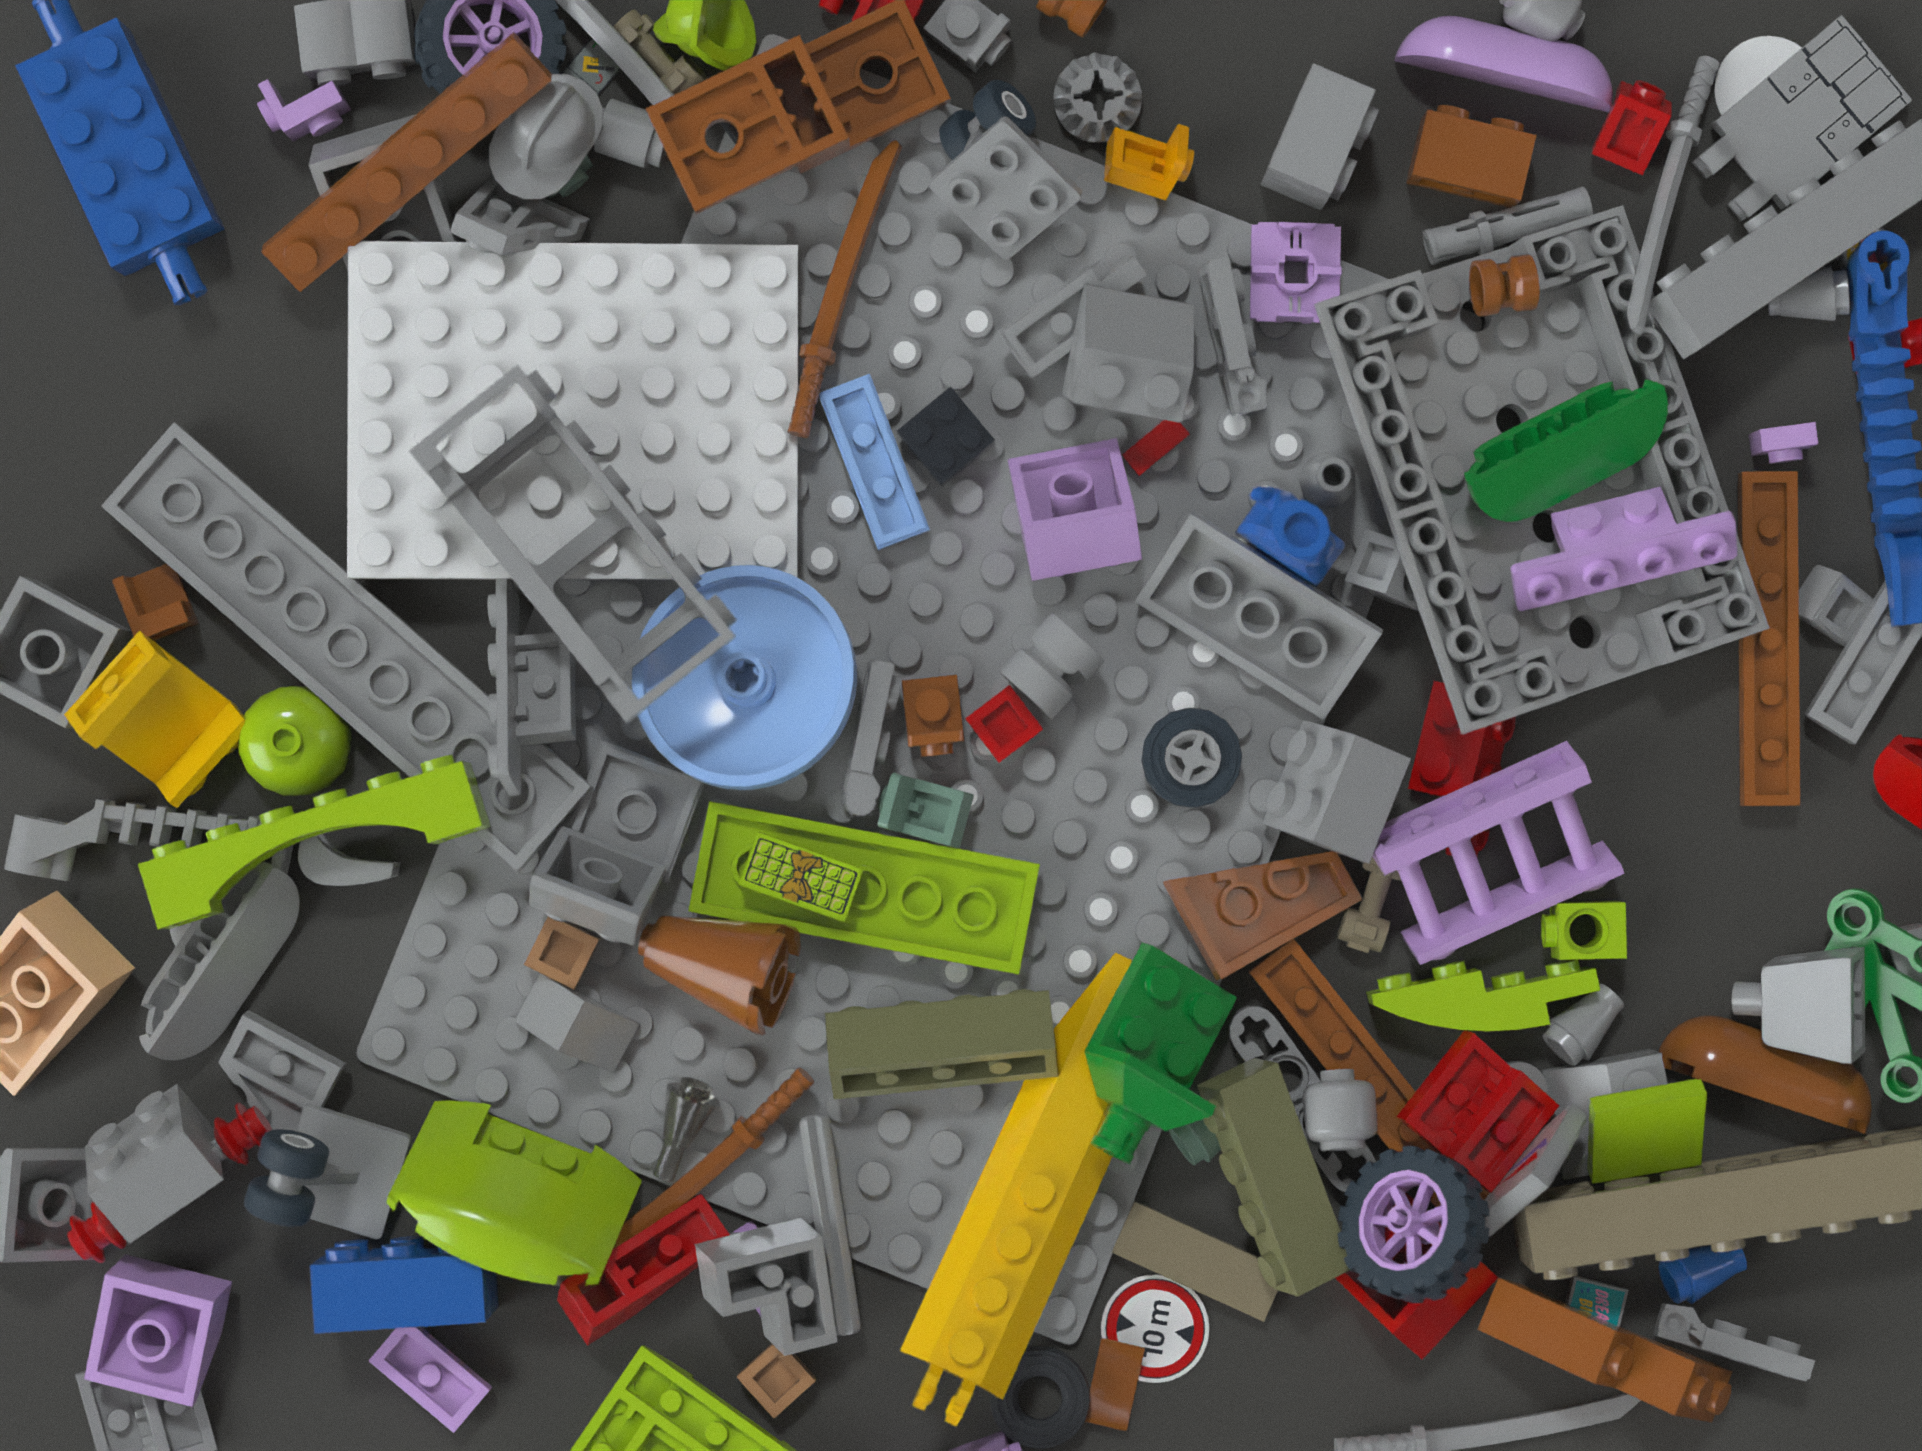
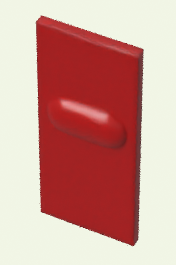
[1122,420,1190,476]

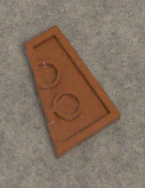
[1163,851,1363,980]

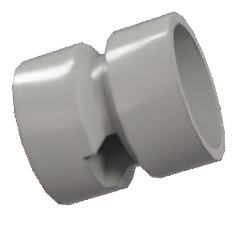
[999,613,1105,720]

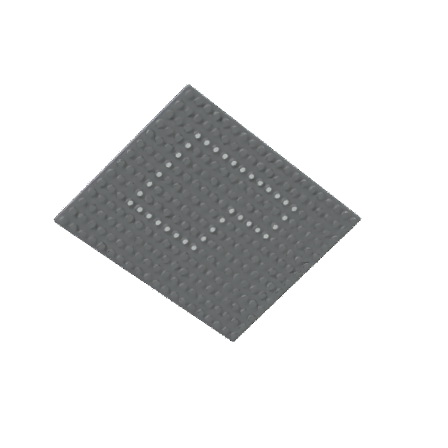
[356,34,1482,1345]

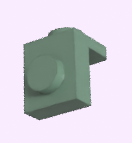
[878,773,974,849]

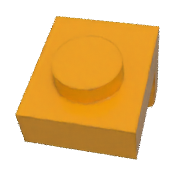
[1104,124,1194,201]

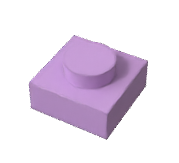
[1749,422,1818,464]

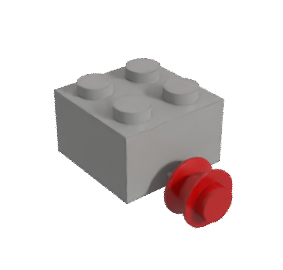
[67,1084,272,1263]

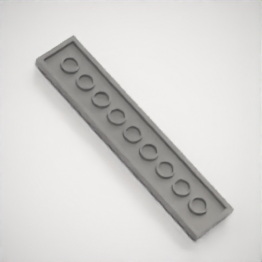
[101,422,593,871]

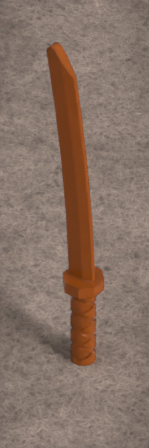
[787,140,902,438]
[613,1067,814,1249]

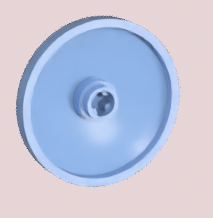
[632,565,857,790]

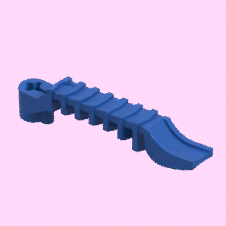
[1847,231,1922,627]

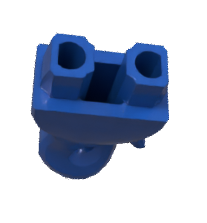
[1235,486,1345,587]

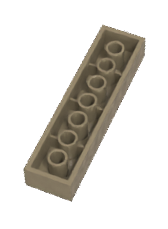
[1512,1125,1922,1280]

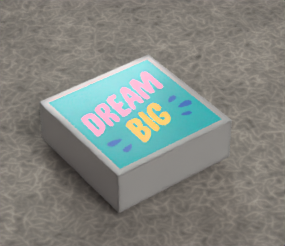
[1565,1275,1629,1327]

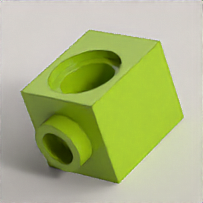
[1541,901,1627,960]

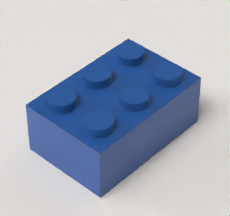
[310,1236,499,1334]

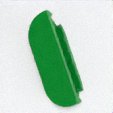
[1464,380,1668,522]

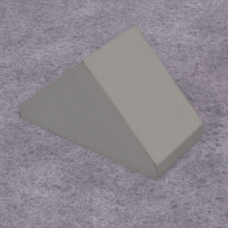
[514,973,640,1073]

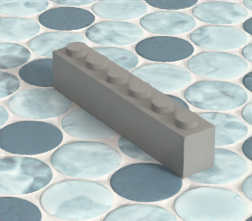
[1649,119,1922,359]

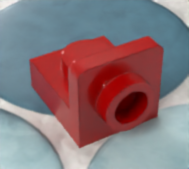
[1592,80,1672,176]

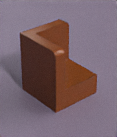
[112,564,199,641]

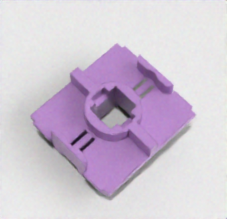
[1250,222,1342,324]

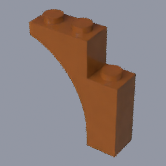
[1477,1278,1733,1423]

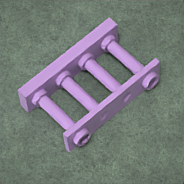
[1372,741,1624,965]

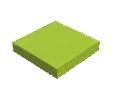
[1587,1079,1706,1184]

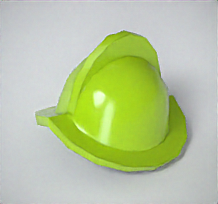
[653,0,756,71]

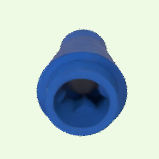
[1658,1245,1747,1304]

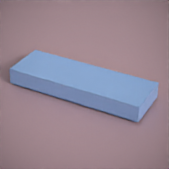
[819,374,930,551]

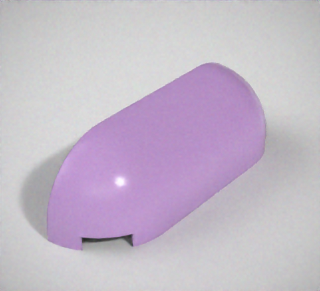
[1394,16,1613,112]

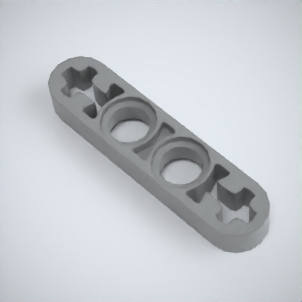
[1228,1005,1376,1192]

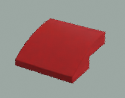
[1396,1030,1560,1193]

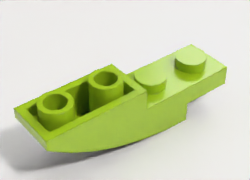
[1366,960,1601,1031]

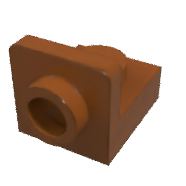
[901,675,964,757]

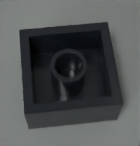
[897,386,995,487]

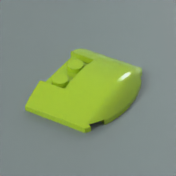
[386,1101,642,1285]
[570,1345,797,1451]

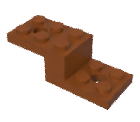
[646,0,951,215]

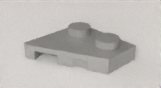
[450,175,589,256]
[218,1010,346,1131]

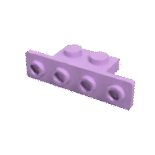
[1511,487,1737,611]

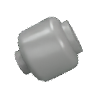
[1499,0,1585,42]
[1303,1069,1378,1151]

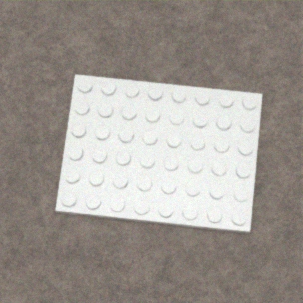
[347,241,798,580]

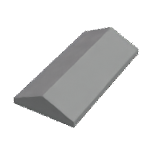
[1135,510,1383,720]

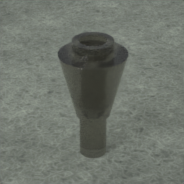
[653,1077,720,1182]

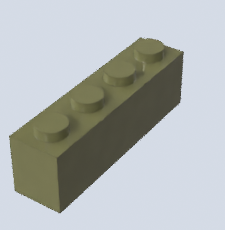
[825,989,1058,1100]
[1197,1058,1350,1297]

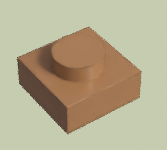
[524,916,601,990]
[737,1343,816,1418]

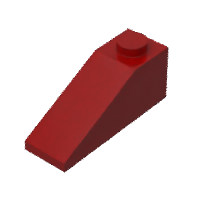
[557,1194,730,1346]

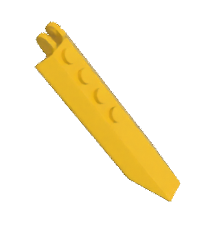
[900,952,1132,1426]

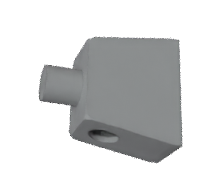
[1732,947,1865,1064]

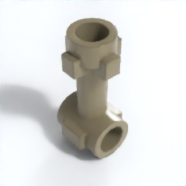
[614,9,707,95]
[1337,857,1402,953]

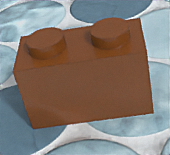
[1406,105,1536,208]

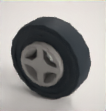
[1141,707,1243,808]

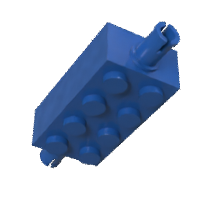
[15,0,225,306]

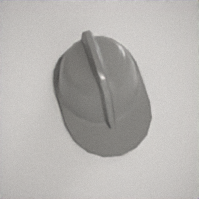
[489,74,603,200]

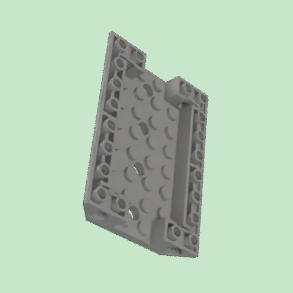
[1314,205,1769,734]

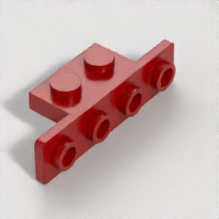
[1408,681,1516,857]

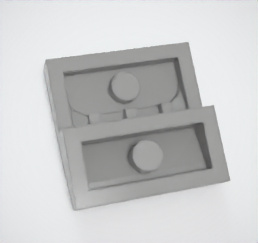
[75,1371,218,1451]

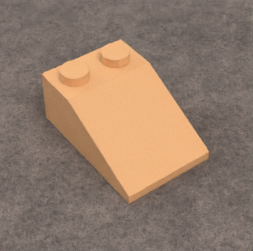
[0,891,135,1096]

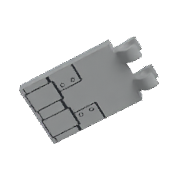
[1692,15,1912,221]

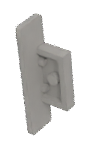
[487,579,576,796]

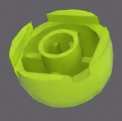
[238,686,352,796]

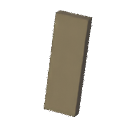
[1111,1200,1278,1322]

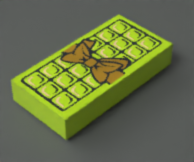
[738,831,864,923]

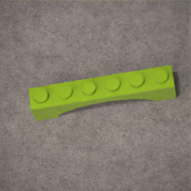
[138,754,491,929]

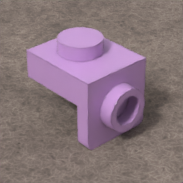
[257,79,351,141]

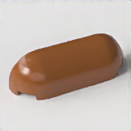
[1658,1016,1872,1134]

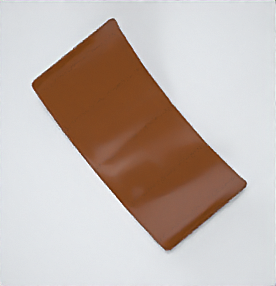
[1085,1338,1145,1431]

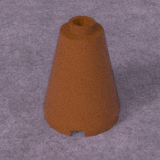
[638,915,801,1035]

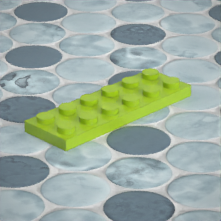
[688,801,1040,975]

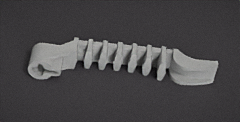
[4,799,401,886]

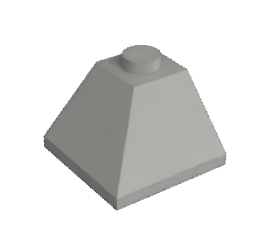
[1541,1049,1667,1180]
[0,1148,94,1263]

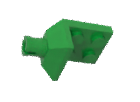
[1084,943,1237,1165]

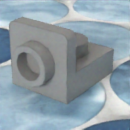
[923,0,1012,73]

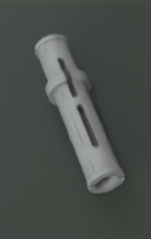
[1423,186,1593,265]

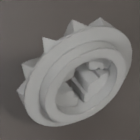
[1053,52,1142,142]

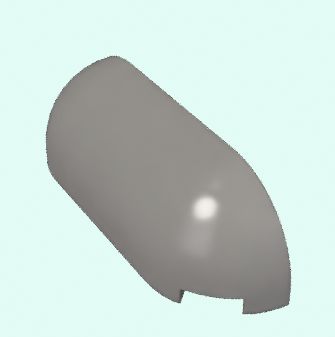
[139,862,300,1060]

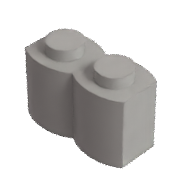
[294,0,419,86]

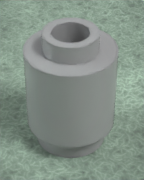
[594,98,667,168]

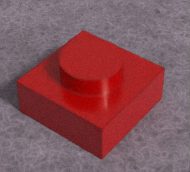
[965,685,1043,763]

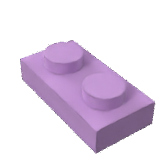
[369,1327,492,1433]

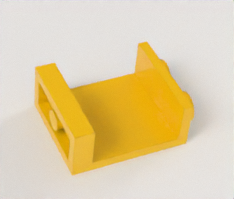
[64,631,246,808]

